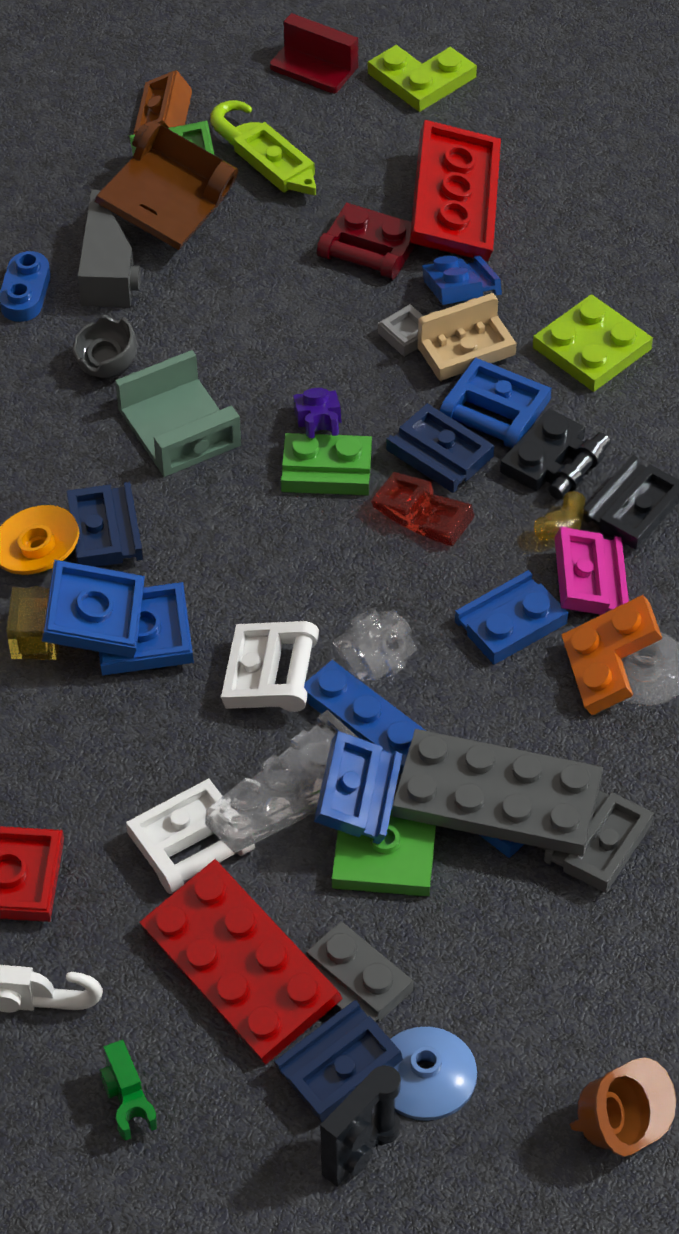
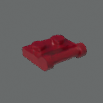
[316,202,416,279]

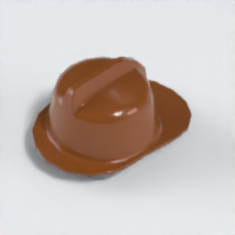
[570,1057,676,1157]

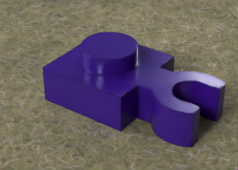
[293,388,342,438]

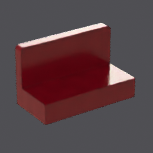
[270,13,358,94]

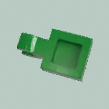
[99,1039,157,1141]

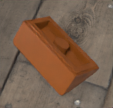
[133,70,192,135]

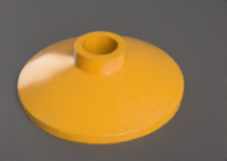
[0,505,79,575]

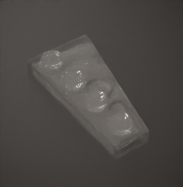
[205,709,358,853]

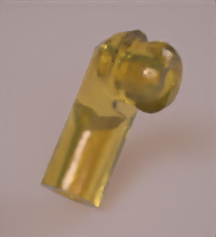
[534,491,586,541]

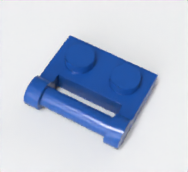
[440,357,552,449]

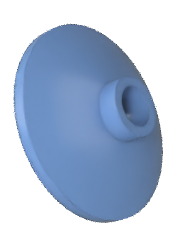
[390,1027,477,1121]

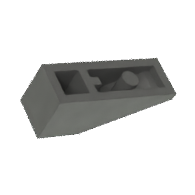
[78,189,141,307]

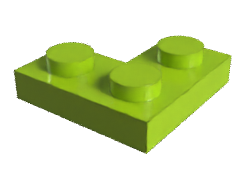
[368,45,477,112]

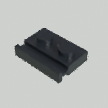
[583,455,679,550]

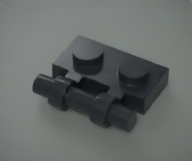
[500,408,611,500]

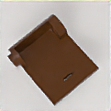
[94,121,238,250]

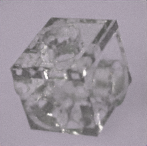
[332,608,418,680]

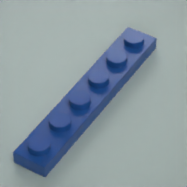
[304,660,524,858]

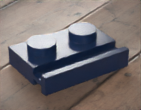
[386,403,494,493]
[67,482,143,567]
[274,1000,403,1122]

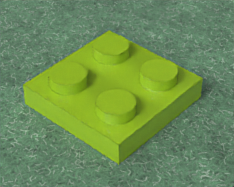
[533,294,653,392]

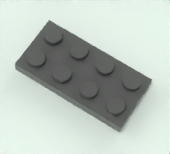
[392,729,603,856]

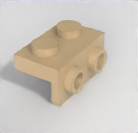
[418,293,516,381]

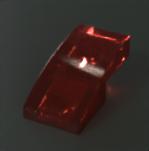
[371,472,475,546]

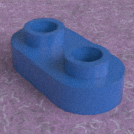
[0,251,50,322]

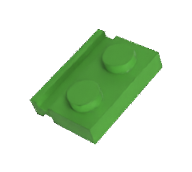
[281,433,372,495]

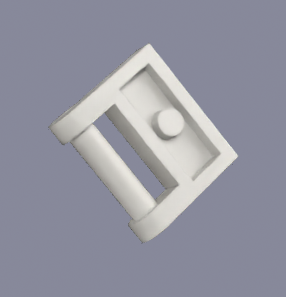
[221,621,319,712]
[126,778,255,894]

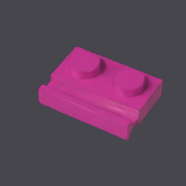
[554,527,629,615]

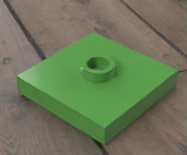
[332,810,436,896]

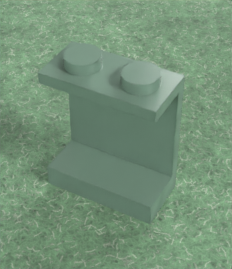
[115,350,241,477]

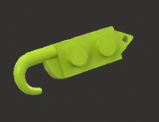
[210,100,316,196]

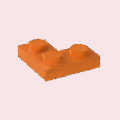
[561,595,662,715]

